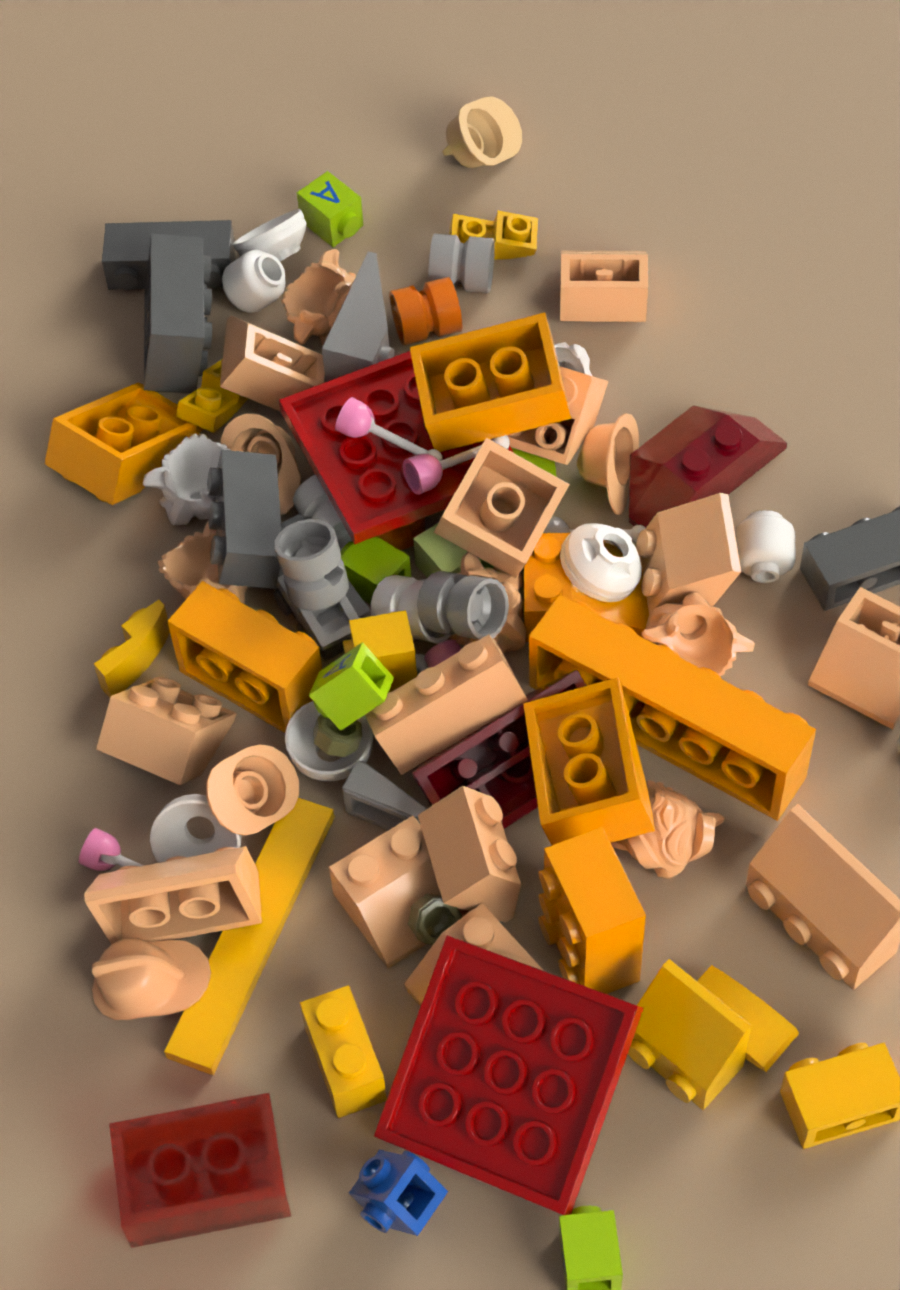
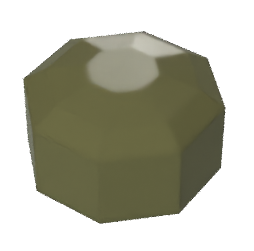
[313,715,363,757]
[408,894,462,945]

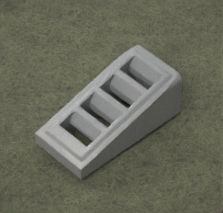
[342,760,427,830]

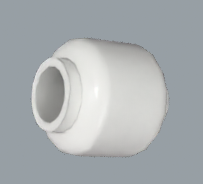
[222,249,286,313]
[735,510,796,583]

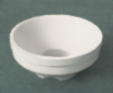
[233,209,307,261]
[560,523,642,602]
[285,701,374,781]
[150,794,242,863]

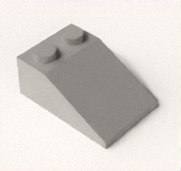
[322,251,394,382]

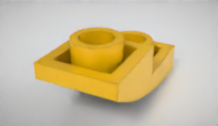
[449,210,538,260]
[176,359,248,433]
[94,600,170,698]
[697,965,799,1072]

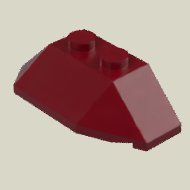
[629,405,787,528]
[412,670,587,829]

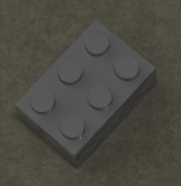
[144,233,212,393]

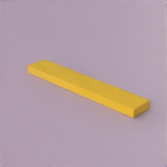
[164,797,335,1076]

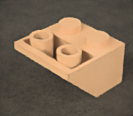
[560,251,648,322]
[220,315,325,411]
[507,366,608,465]
[808,587,900,730]
[96,677,237,785]

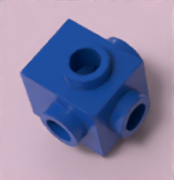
[349,1149,448,1236]

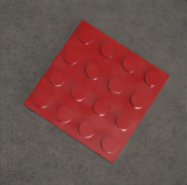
[279,351,514,545]
[374,935,644,1216]

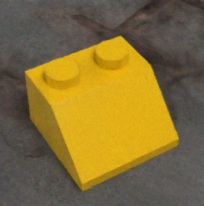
[628,959,752,1110]

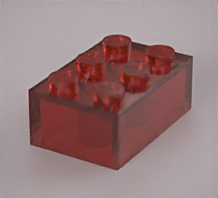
[109,1092,291,1248]

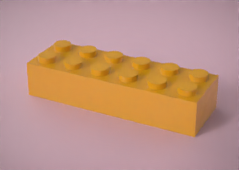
[529,594,816,821]

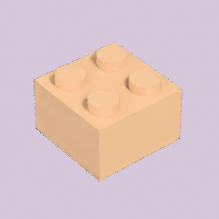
[434,438,570,578]

